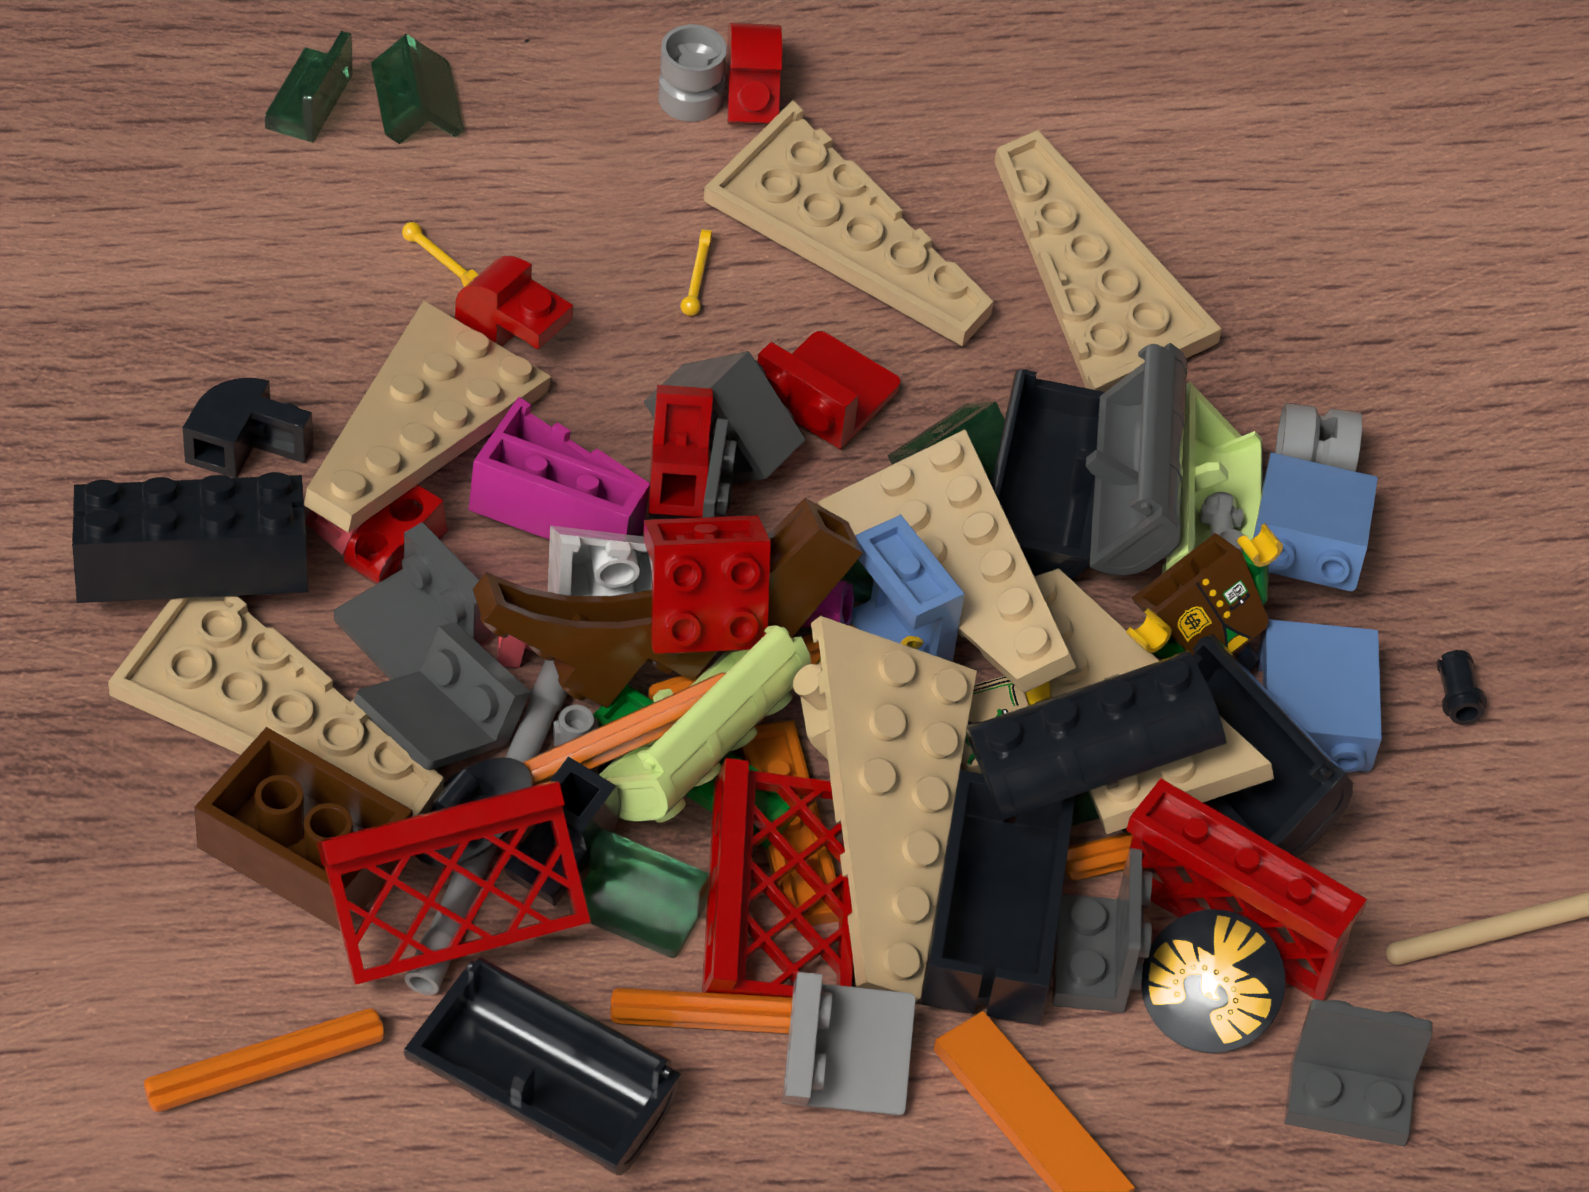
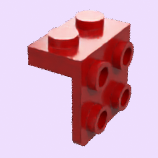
[757,331,900,450]

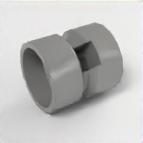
[658,24,727,122]
[1275,403,1362,472]

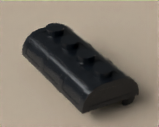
[991,369,1105,579]
[1192,634,1353,857]
[965,650,1227,820]
[404,957,681,1175]

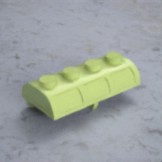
[1162,382,1262,573]
[599,626,811,823]

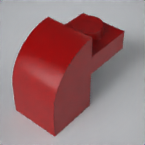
[727,23,782,125]
[455,256,573,350]
[648,384,713,517]

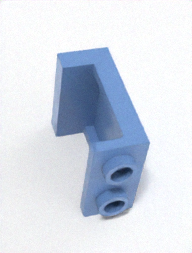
[1253,452,1378,591]
[851,515,965,662]
[1257,619,1382,772]

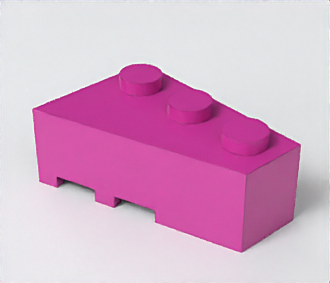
[468,397,650,540]

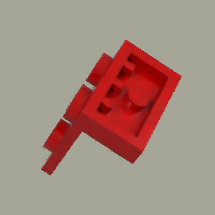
[644,515,771,654]

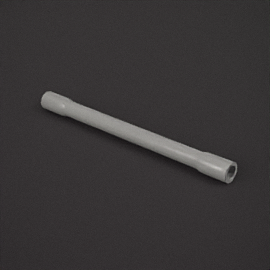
[404,660,568,995]

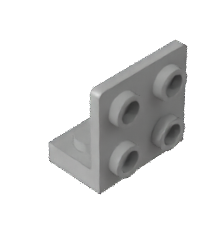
[782,972,915,1116]

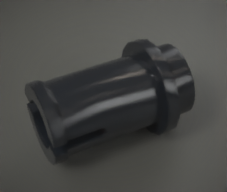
[1437,650,1487,724]

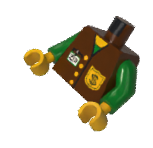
[1126,523,1283,671]

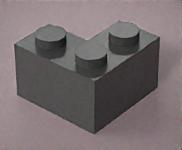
[643,351,806,484]

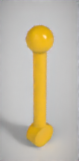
[402,222,478,287]
[680,229,712,316]

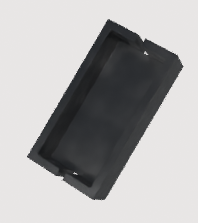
[72,472,308,603]
[921,770,1075,1025]

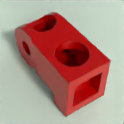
[344,484,447,584]

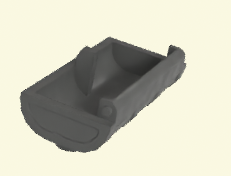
[1086,343,1188,576]

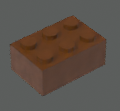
[194,727,413,931]

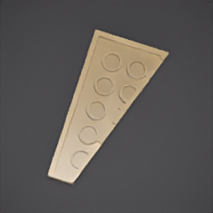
[703,100,994,347]
[994,130,1222,392]
[304,300,551,533]
[817,430,1077,693]
[1035,569,1274,834]
[108,596,443,817]
[811,616,977,1001]

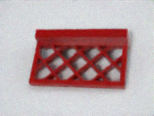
[702,758,853,998]
[1121,778,1367,1001]
[316,781,591,985]

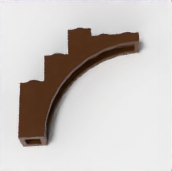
[473,498,863,708]

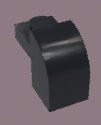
[182,378,313,478]
[504,756,621,906]

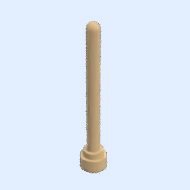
[1386,892,1589,965]

